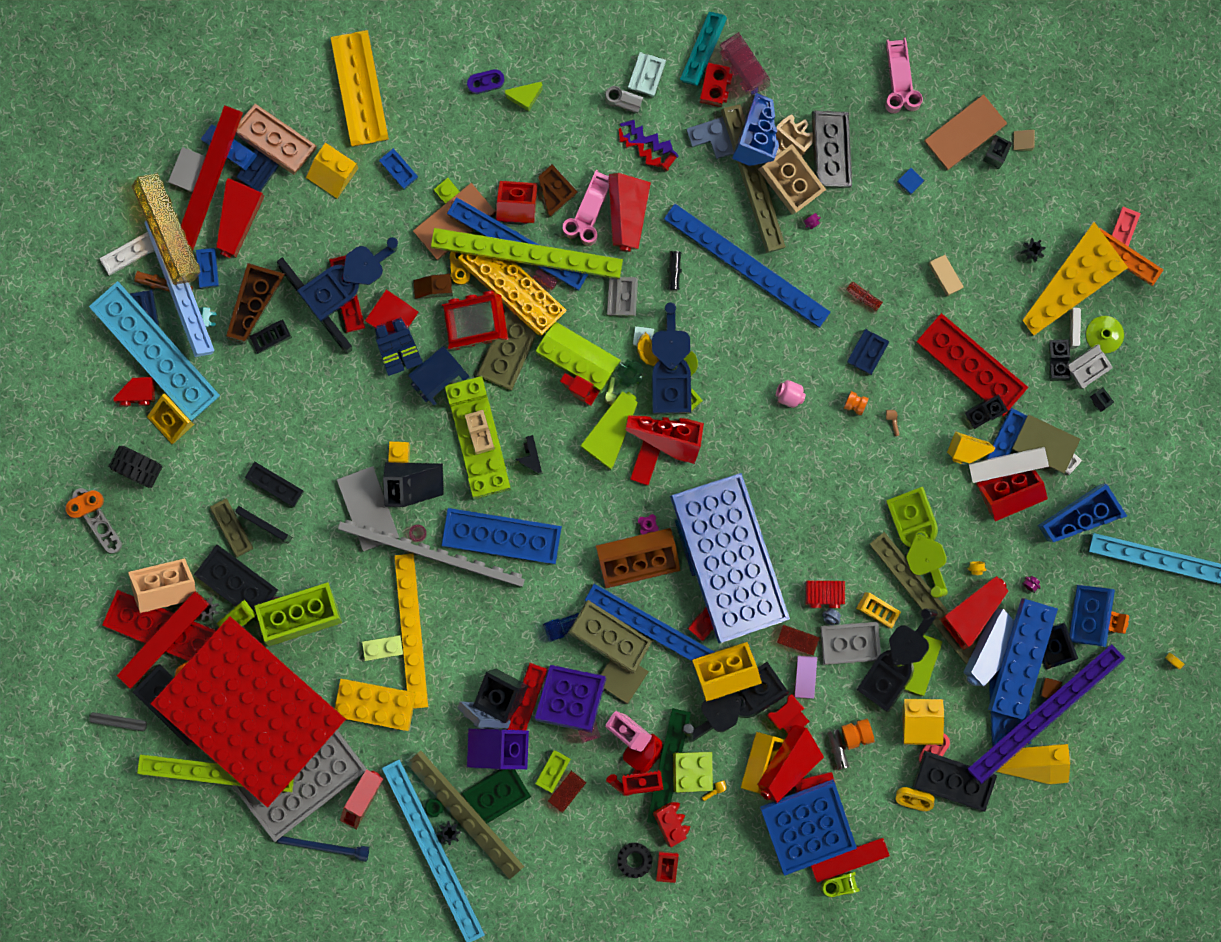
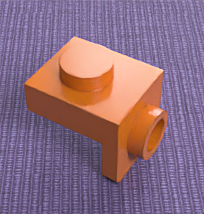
[1109,611,1129,634]

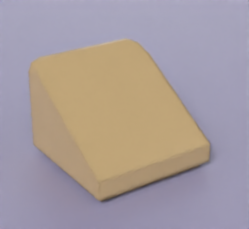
[1013,130,1035,151]

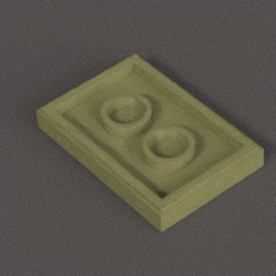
[1012,414,1081,474]

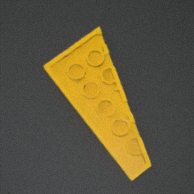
[1022,222,1128,336]

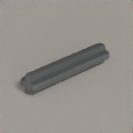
[89,712,147,731]

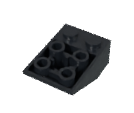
[383,462,444,507]

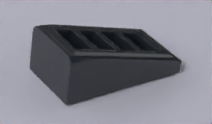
[250,319,292,354]

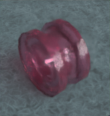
[409,524,427,542]

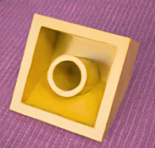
[306,143,359,199]
[902,699,944,745]

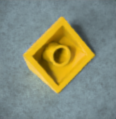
[147,394,195,444]

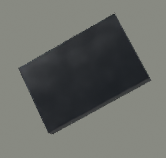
[235,506,293,543]

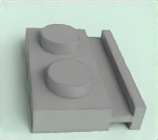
[607,277,638,316]
[1066,345,1113,389]

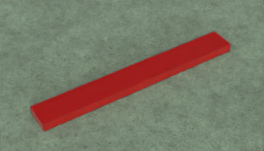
[174,105,243,255]

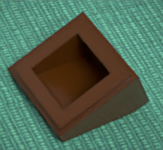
[1039,677,1062,699]

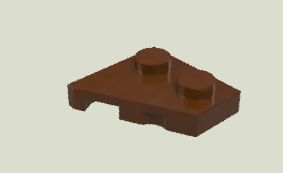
[538,164,578,217]

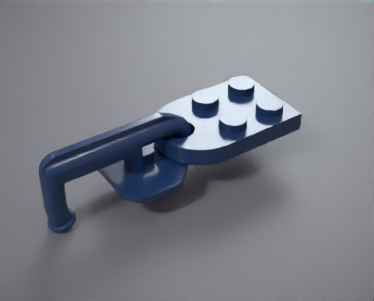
[297,237,398,322]
[652,302,691,414]

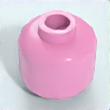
[776,380,806,408]

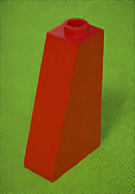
[609,173,651,252]
[216,178,265,259]
[939,576,1009,650]
[757,725,824,803]

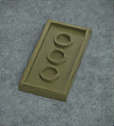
[477,307,537,391]
[568,600,652,674]

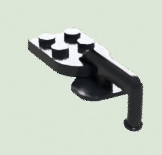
[856,608,938,712]
[682,662,789,742]

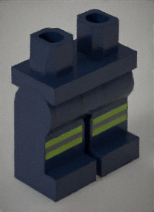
[375,317,423,376]

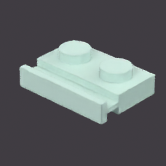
[628,52,666,97]

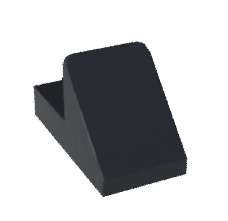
[515,435,543,475]

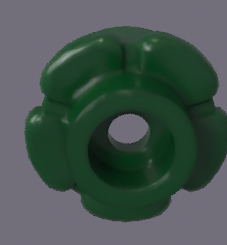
[425,798,444,817]

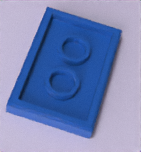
[1069,585,1115,647]

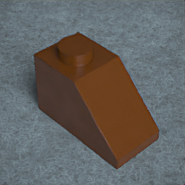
[413,274,453,299]

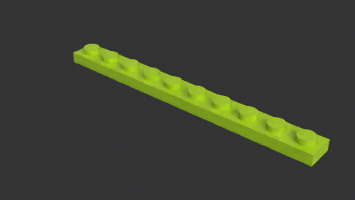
[431,228,623,279]

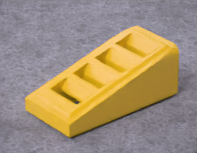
[856,592,901,629]

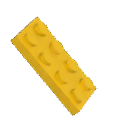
[335,679,416,731]

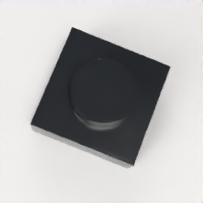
[1090,387,1114,412]

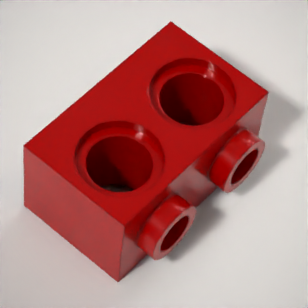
[700,63,733,108]

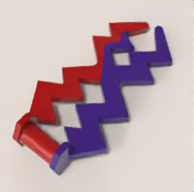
[619,120,679,172]

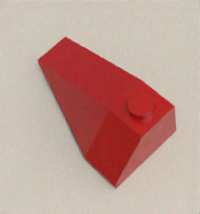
[625,415,704,464]

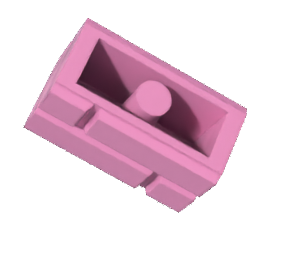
[605,711,652,752]

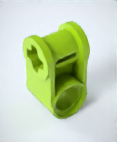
[821,872,860,897]

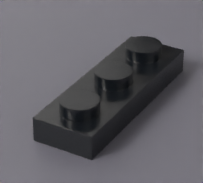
[245,461,304,507]

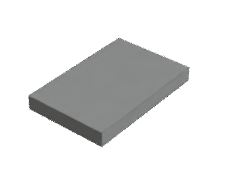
[820,622,881,665]

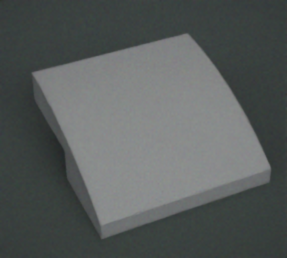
[168,147,205,193]

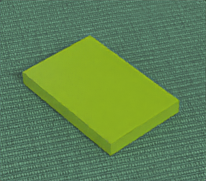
[898,635,943,696]

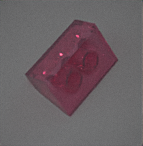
[719,32,770,95]

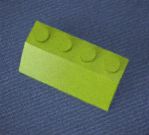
[536,322,621,393]
[254,582,342,646]

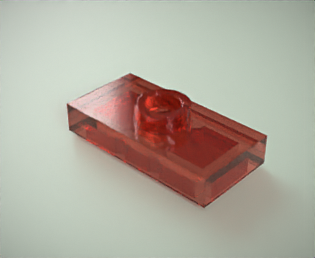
[777,625,820,656]
[548,770,587,813]

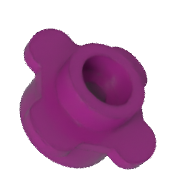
[638,514,659,535]

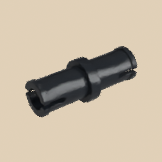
[667,251,682,290]

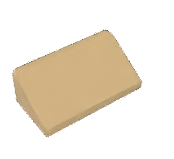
[929,255,964,297]

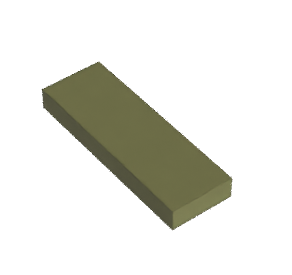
[210,498,254,558]

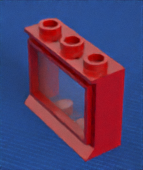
[442,291,508,351]

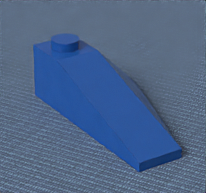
[732,93,779,166]

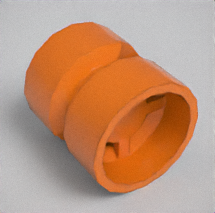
[841,719,875,750]

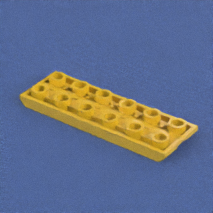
[331,30,389,147]
[458,235,567,336]

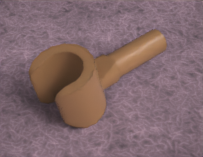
[886,410,900,436]

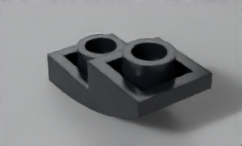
[1049,340,1071,381]
[964,394,1008,429]

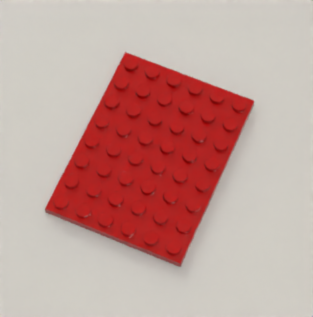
[151,616,346,808]

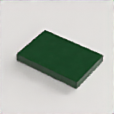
[462,769,531,824]

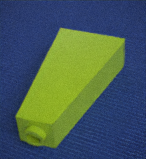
[581,391,638,470]

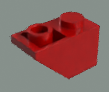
[114,377,155,407]

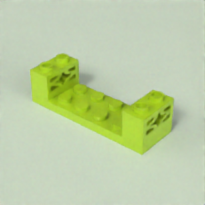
[445,376,511,500]

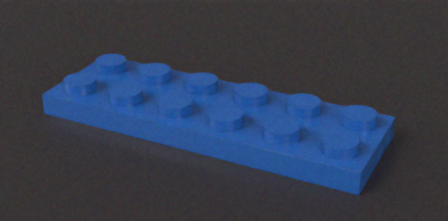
[442,508,562,565]
[988,598,1058,720]

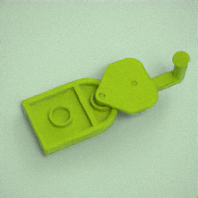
[886,487,948,598]

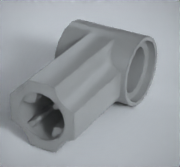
[605,86,643,114]

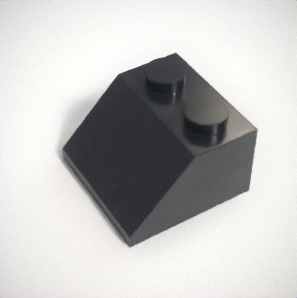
[473,669,528,723]

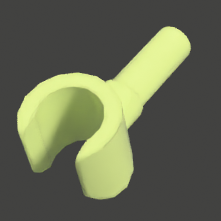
[605,377,617,405]

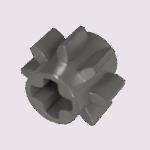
[201,597,219,620]

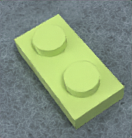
[362,636,404,661]

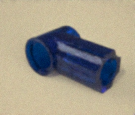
[542,613,579,642]

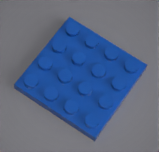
[760,779,857,876]

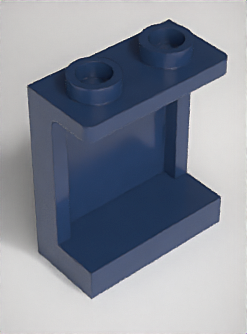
[408,346,470,405]

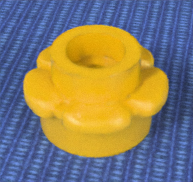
[967,561,987,575]

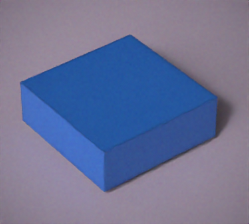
[897,168,925,195]

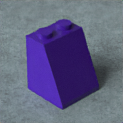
[467,728,529,770]

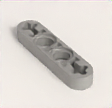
[72,488,122,553]

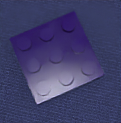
[535,665,607,733]

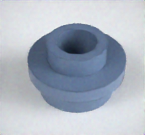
[822,608,841,626]

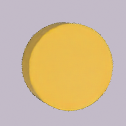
[1165,652,1185,670]

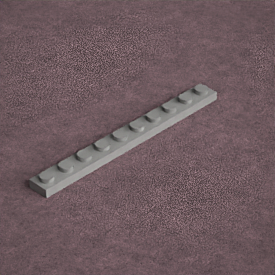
[338,520,525,587]

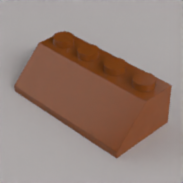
[596,528,681,588]

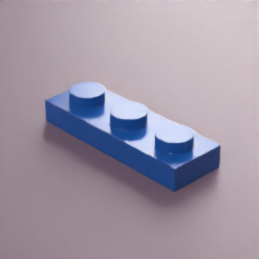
[201,124,257,171]

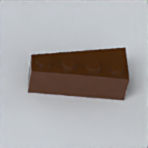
[226,263,285,344]

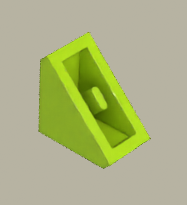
[505,81,543,111]

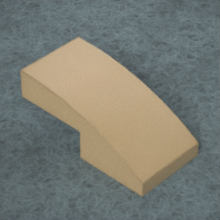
[465,410,495,455]

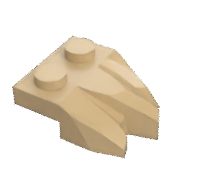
[776,115,813,156]

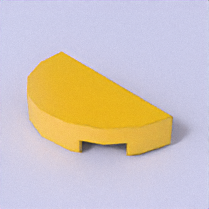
[637,332,659,366]

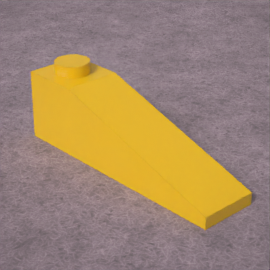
[996,744,1070,784]

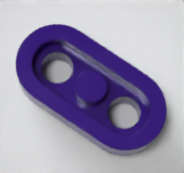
[467,69,505,94]

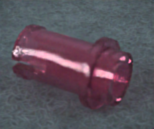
[533,269,558,290]

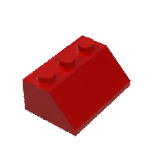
[976,470,1048,522]

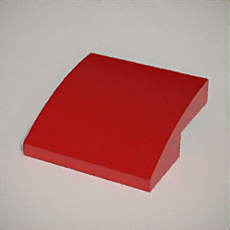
[365,289,419,332]

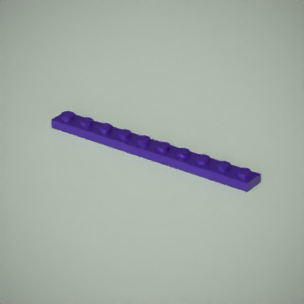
[968,644,1125,784]

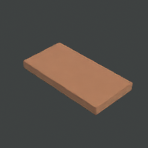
[924,94,1007,171]
[235,104,317,175]
[413,183,496,261]

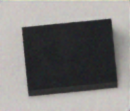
[1043,622,1078,670]

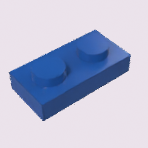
[379,148,418,190]
[196,248,219,289]

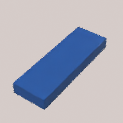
[985,408,1027,459]

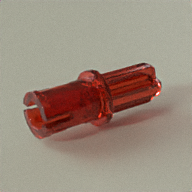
[846,282,883,312]

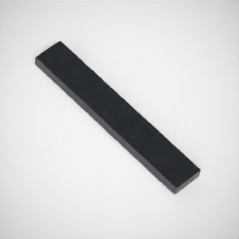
[277,257,352,354]

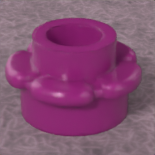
[803,213,821,229]
[1022,575,1041,593]

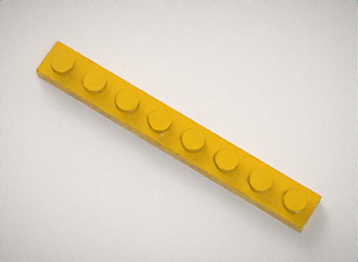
[394,553,428,709]

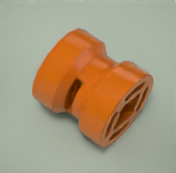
[844,391,869,416]

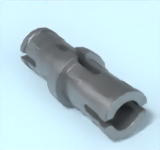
[827,729,850,770]

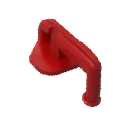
[606,734,663,796]

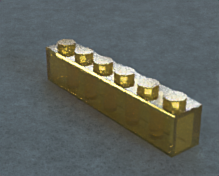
[132,173,200,285]

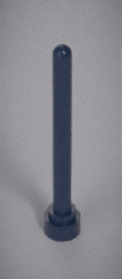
[277,836,370,862]

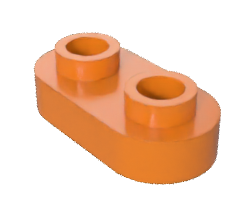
[66,490,104,518]

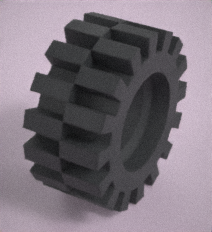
[617,842,652,878]

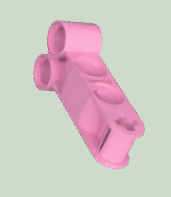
[885,38,923,113]
[563,169,609,246]

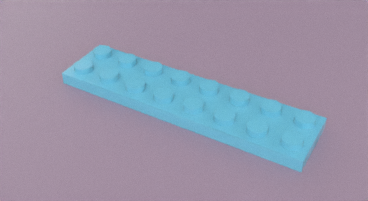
[89,281,220,421]

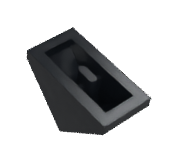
[982,135,1012,169]

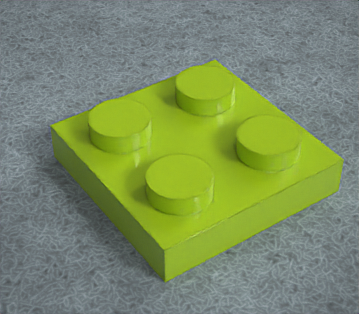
[673,751,713,792]

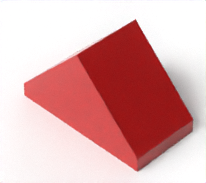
[656,851,679,883]

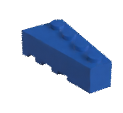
[1038,484,1127,542]

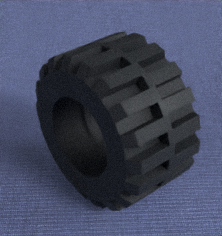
[108,446,162,488]

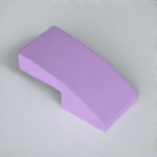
[795,656,817,699]

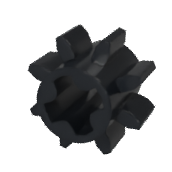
[1021,238,1046,263]
[436,821,461,845]

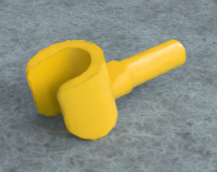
[702,780,727,801]

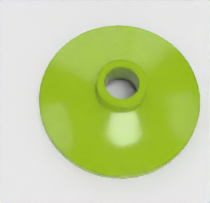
[1086,316,1124,354]

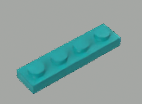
[680,12,727,86]

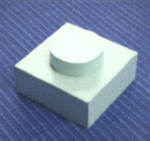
[633,326,654,346]

